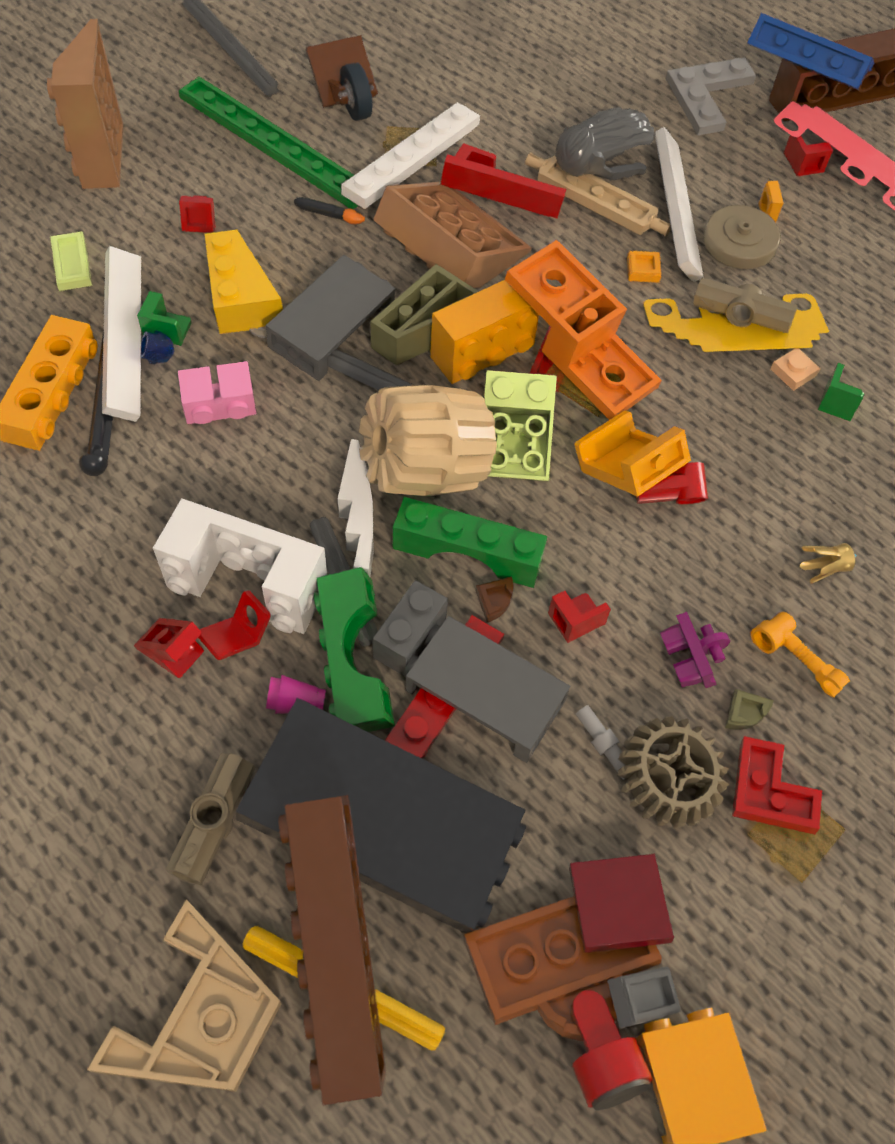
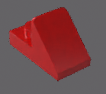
[134,618,204,678]

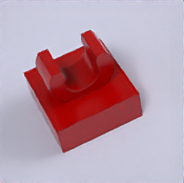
[179,195,216,233]

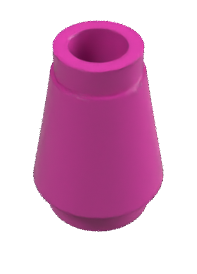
[266,675,326,714]

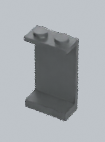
[266,255,395,381]
[403,616,571,763]

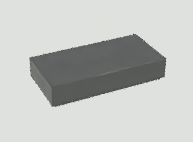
[607,966,681,1028]

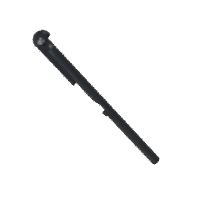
[79,329,113,476]

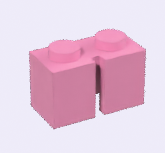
[178,361,256,424]

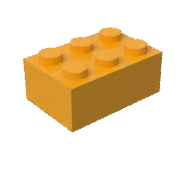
[430,280,539,384]

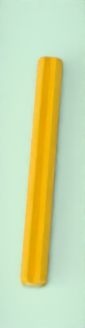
[242,926,445,1051]

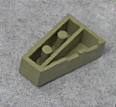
[370,264,479,365]

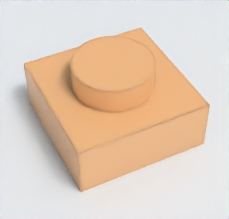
[771,348,821,391]

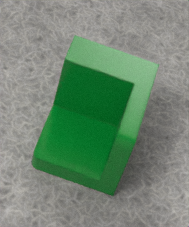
[137,291,192,346]
[818,363,864,421]

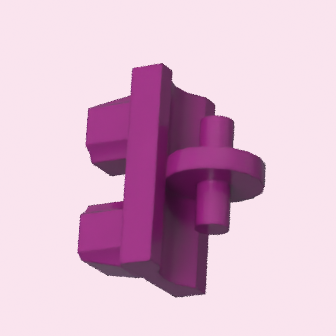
[660,612,730,688]

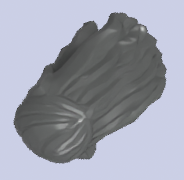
[555,107,654,180]

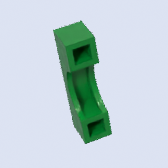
[393,497,548,588]
[314,567,395,732]

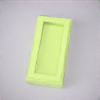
[50,231,92,291]

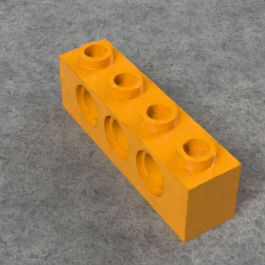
[0,315,98,451]

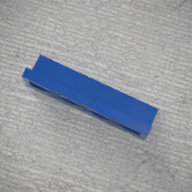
[747,13,874,90]

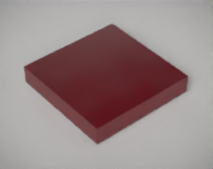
[569,854,674,953]

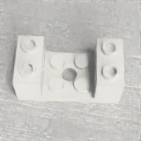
[153,498,327,634]

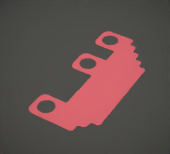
[774,101,895,210]

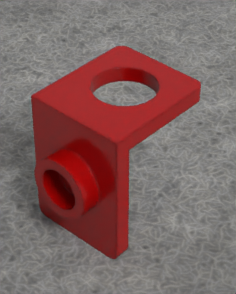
[198,590,271,660]

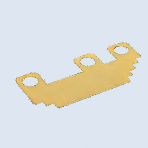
[643,294,829,352]

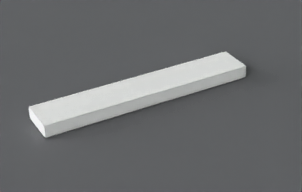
[655,127,704,282]
[102,246,141,422]

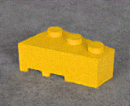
[205,230,283,334]

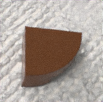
[476,577,514,623]

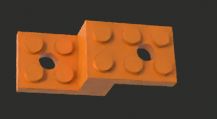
[505,240,662,420]

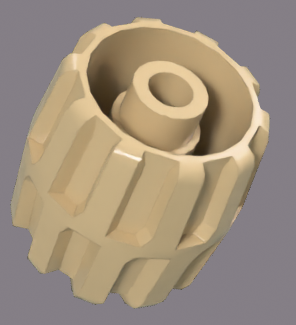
[359,385,497,496]

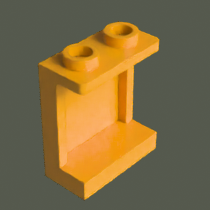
[575,410,691,497]
[635,1008,767,1144]

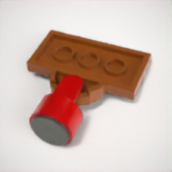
[464,896,662,1110]

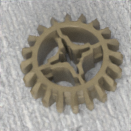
[617,716,729,829]

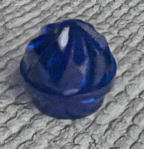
[141,330,174,365]

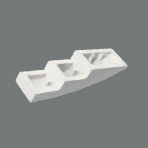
[338,439,374,577]

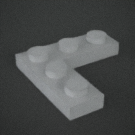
[666,57,756,136]

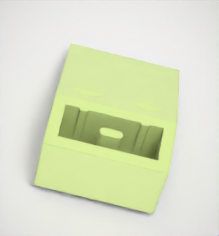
[484,370,557,481]

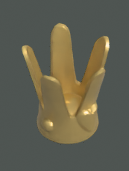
[800,543,857,584]

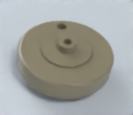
[703,205,781,269]

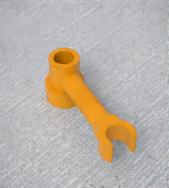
[751,612,850,697]

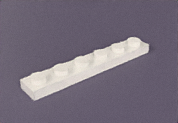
[341,102,480,209]

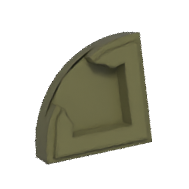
[725,689,774,730]

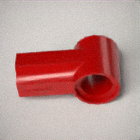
[635,462,708,504]

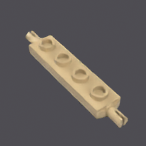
[525,152,671,237]

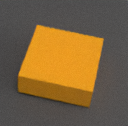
[758,181,783,222]
[627,251,662,283]

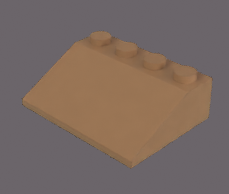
[47,19,124,189]
[373,182,532,288]

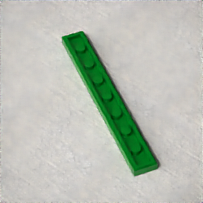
[178,76,359,209]

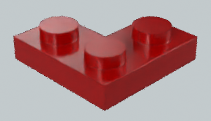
[732,736,822,835]

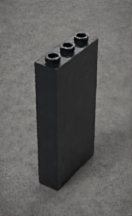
[236,698,527,934]

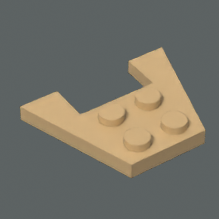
[87,899,282,1092]

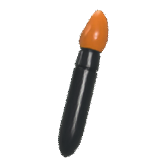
[294,197,365,224]

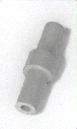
[576,705,626,780]

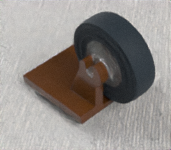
[305,35,378,121]

